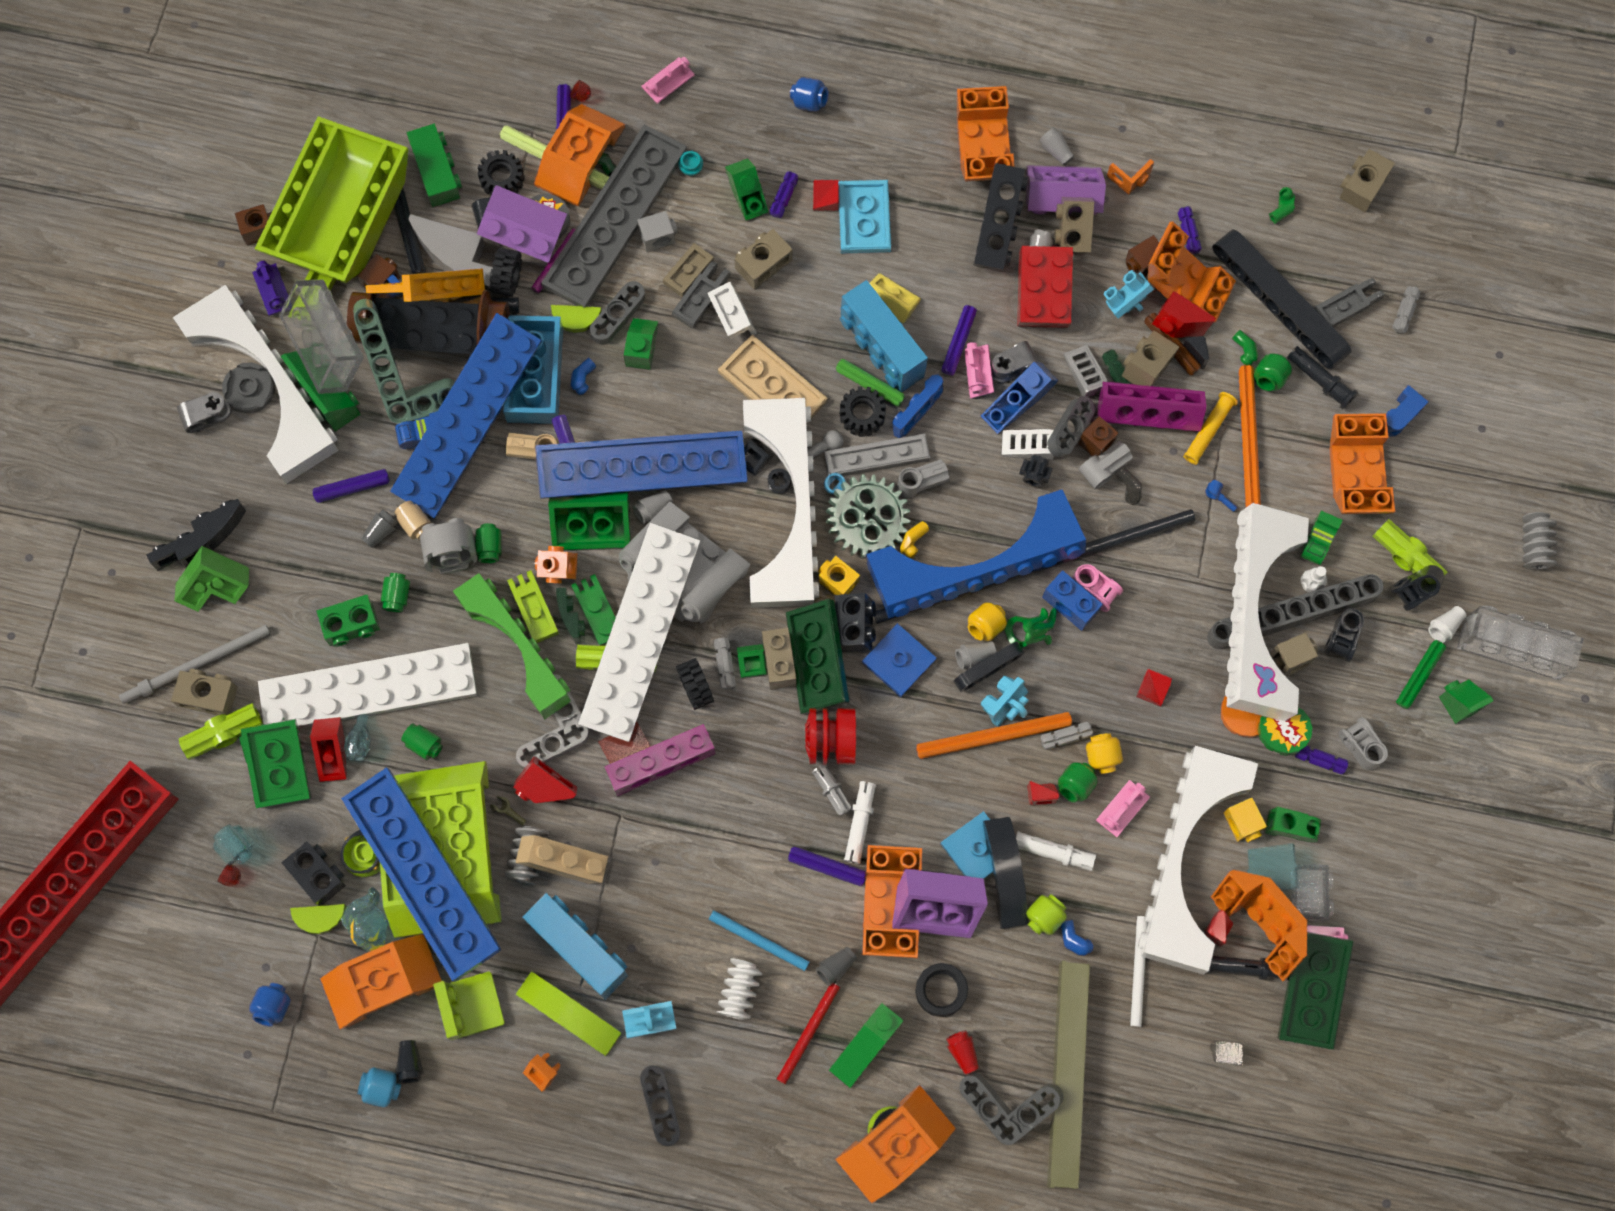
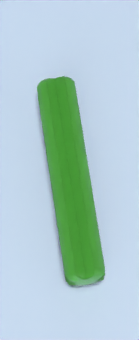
[836,359,905,407]

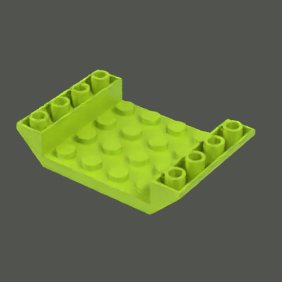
[380,761,502,938]

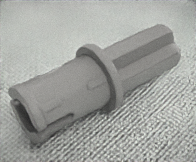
[812,764,852,816]

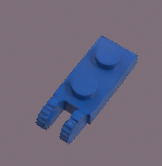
[893,374,943,438]

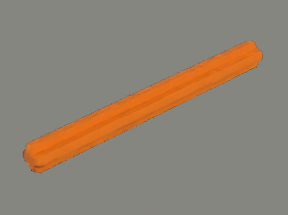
[1239,365,1261,507]
[916,712,1072,759]

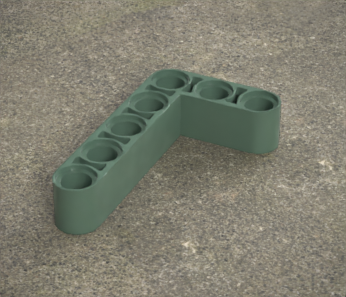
[353,299,455,424]

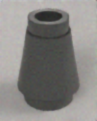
[361,509,398,548]
[816,947,857,986]

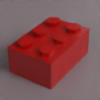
[1017,246,1073,328]

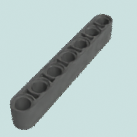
[1207,574,1384,649]

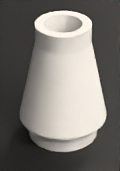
[1428,606,1466,643]

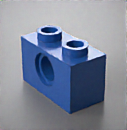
[1042,570,1103,631]

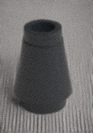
[395,1040,423,1083]

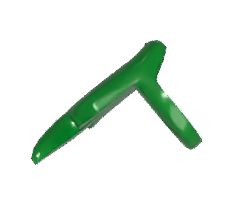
[1005,608,1057,647]

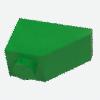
[624,318,659,370]
[1439,679,1494,724]

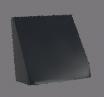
[1183,336,1209,369]
[744,439,775,476]

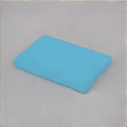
[838,180,891,253]

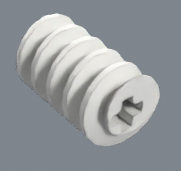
[716,958,762,1020]

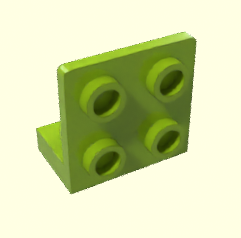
[433,971,505,1041]

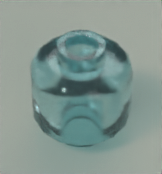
[213,824,254,865]

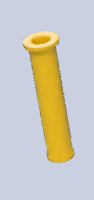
[1183,392,1238,465]

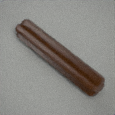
[1144,312,1201,376]

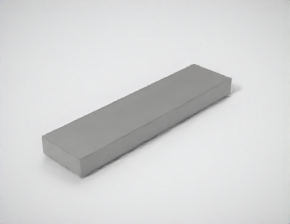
[824,434,930,476]

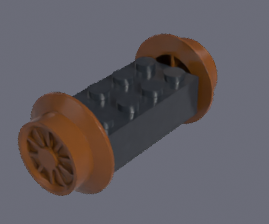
[347,283,510,354]

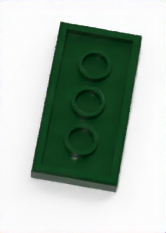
[785,599,850,715]
[1277,932,1354,1050]

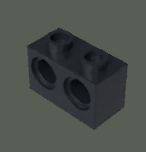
[835,593,876,653]
[281,841,346,906]

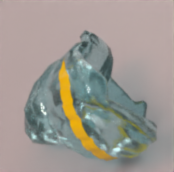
[342,887,388,952]

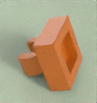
[523,1053,560,1092]

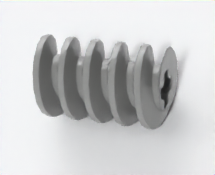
[1522,512,1557,570]
[504,826,550,885]

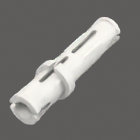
[844,781,876,864]
[1016,831,1096,871]

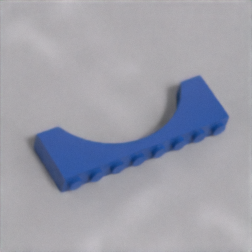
[866,489,1086,618]

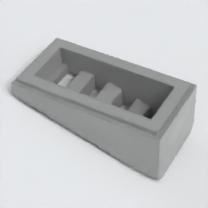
[1063,345,1108,397]

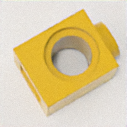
[818,556,860,595]
[1223,798,1267,843]

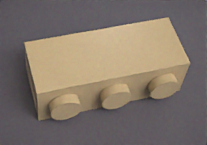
[515,835,608,884]

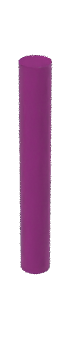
[531,228,576,294]

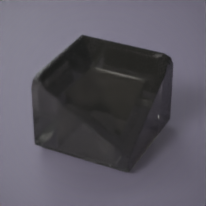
[1210,1041,1243,1067]

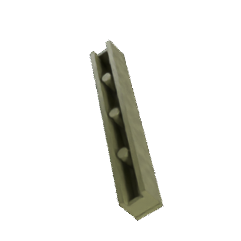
[1047,960,1090,1189]

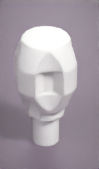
[1301,566,1327,592]

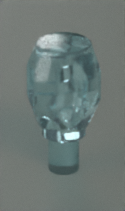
[344,714,371,761]

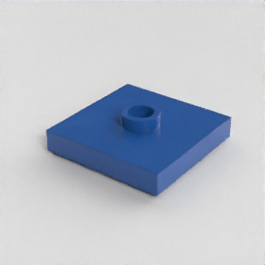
[862,623,937,697]

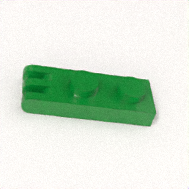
[571,574,616,646]

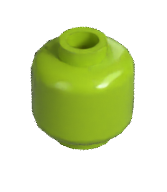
[1026,894,1067,935]

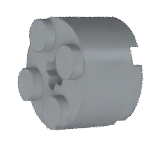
[420,518,477,574]

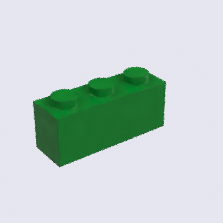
[406,123,462,208]

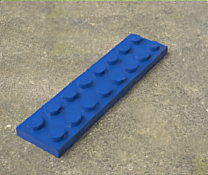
[390,313,542,518]
[535,431,747,499]
[341,767,502,982]

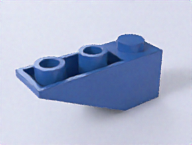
[981,361,1059,434]

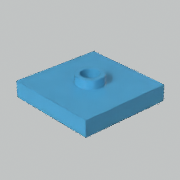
[940,811,993,879]

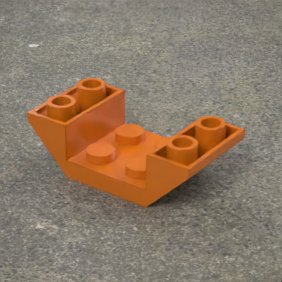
[957,86,1015,181]
[534,104,625,207]
[1148,221,1236,323]
[1329,413,1395,514]
[862,845,922,958]
[1211,870,1307,981]
[320,934,442,1030]
[835,1085,956,1203]

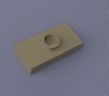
[663,243,714,297]

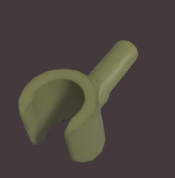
[490,796,526,826]

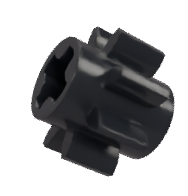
[1019,455,1053,487]

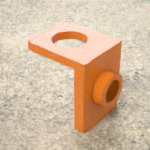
[1107,159,1154,195]

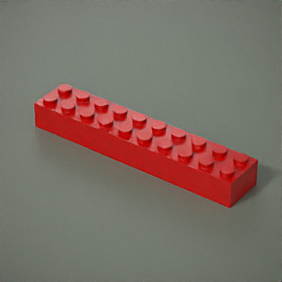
[0,760,179,1006]

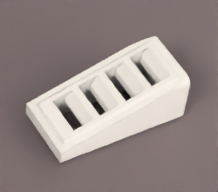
[1001,429,1054,460]

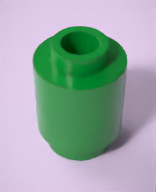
[475,523,502,564]
[380,573,410,613]
[401,723,443,761]

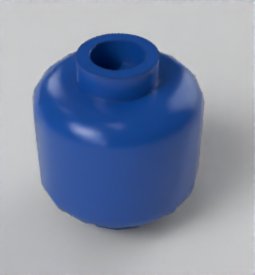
[790,77,828,112]
[249,983,291,1027]

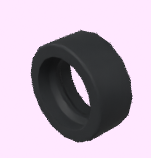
[915,963,968,1017]

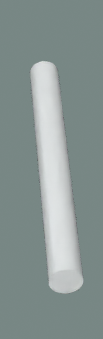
[1130,916,1148,1027]

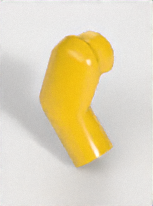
[900,521,929,559]

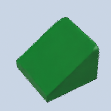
[737,644,767,678]

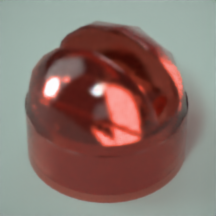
[570,80,591,102]
[217,863,241,887]

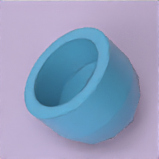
[824,473,845,495]

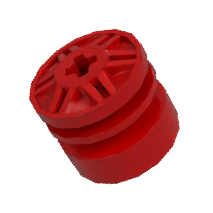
[805,708,856,765]

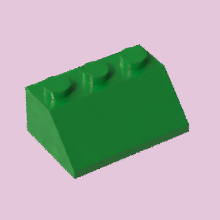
[280,348,361,432]
[548,492,631,550]

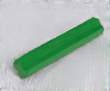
[1396,640,1446,709]

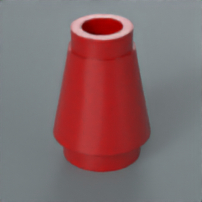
[946,1030,979,1074]

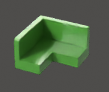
[174,546,249,612]

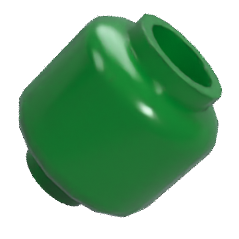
[1254,353,1292,391]
[1058,762,1098,802]

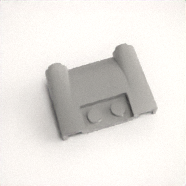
[619,502,750,624]

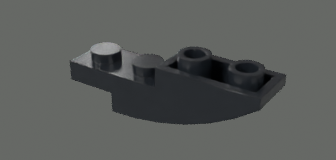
[146,499,246,571]

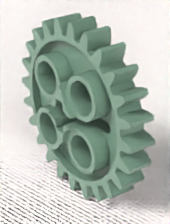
[826,474,910,559]

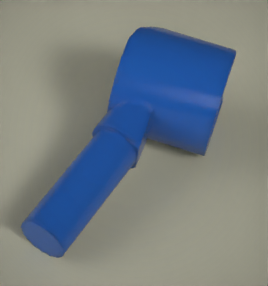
[1206,480,1237,512]

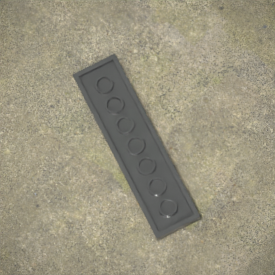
[541,124,687,308]

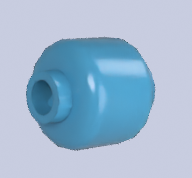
[357,1067,401,1108]

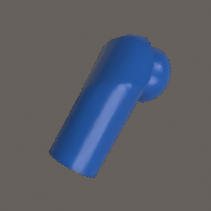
[571,358,596,395]
[1060,920,1093,956]

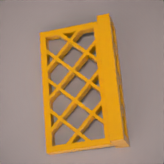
[366,269,485,302]

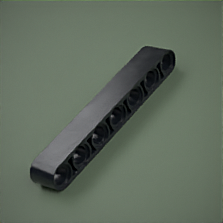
[1212,229,1352,369]

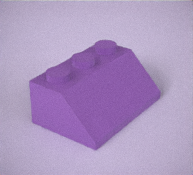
[1026,166,1106,215]
[477,185,567,263]
[892,869,988,938]

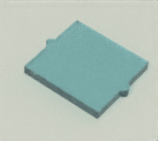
[1247,843,1299,891]

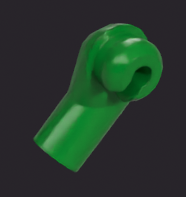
[1269,187,1295,224]
[1232,330,1259,365]

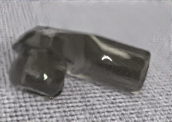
[1117,468,1142,505]

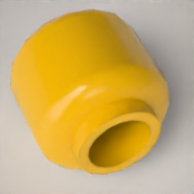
[968,602,1007,641]
[1086,733,1123,774]

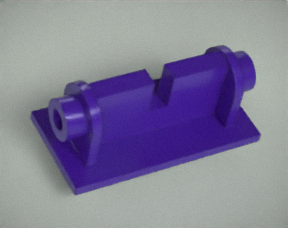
[252,261,292,316]

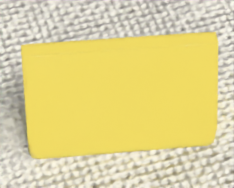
[870,273,921,323]

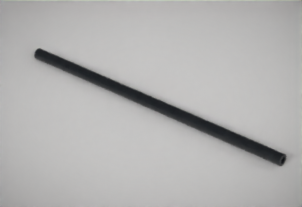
[874,509,1195,624]

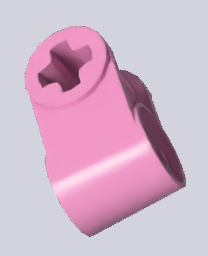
[1072,564,1123,612]

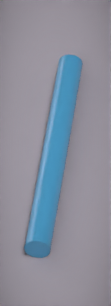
[709,910,810,971]

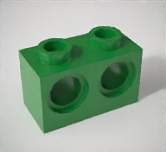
[316,594,381,647]

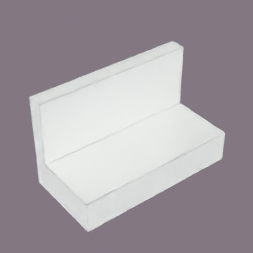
[708,282,757,339]

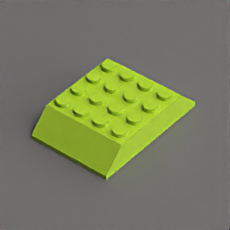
[255,116,409,283]

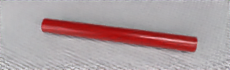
[776,983,840,1085]

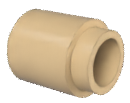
[395,501,431,540]

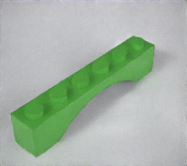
[453,573,571,720]

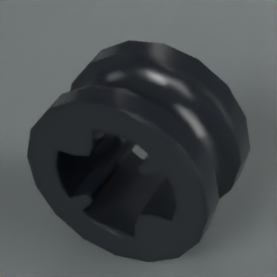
[768,468,791,494]

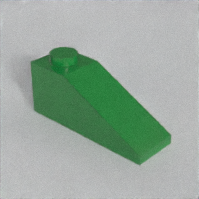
[829,1003,903,1088]

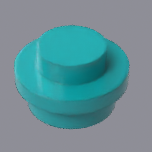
[678,151,703,176]

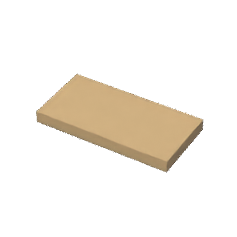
[718,335,828,423]

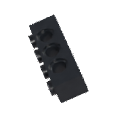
[973,163,1028,271]

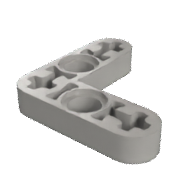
[516,674,589,769]

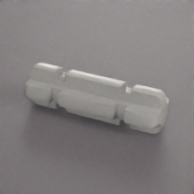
[1392,286,1420,334]
[714,637,736,689]
[1040,722,1093,750]

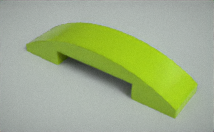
[515,972,622,1056]

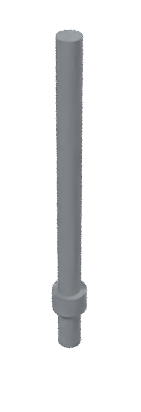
[119,625,271,704]

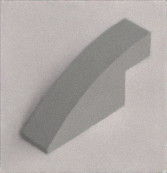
[409,214,494,296]

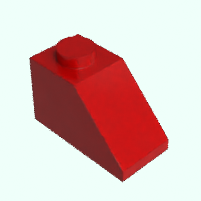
[1152,291,1216,338]
[310,717,347,782]
[513,756,577,803]

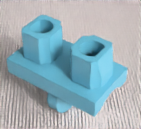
[1104,270,1154,319]
[981,676,1029,727]
[622,1001,676,1039]

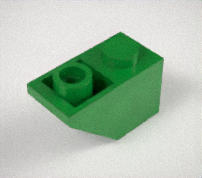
[725,158,769,221]

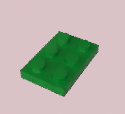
[241,718,311,808]

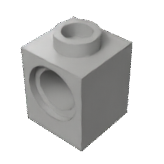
[637,211,678,252]

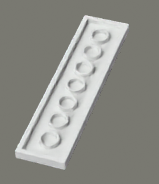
[578,523,700,742]
[258,643,478,729]

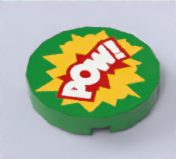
[1257,707,1313,756]

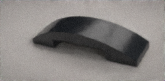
[983,817,1028,929]

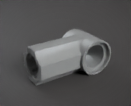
[1079,441,1133,489]
[896,459,950,498]

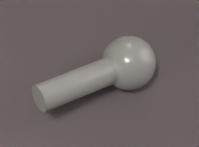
[807,430,843,458]

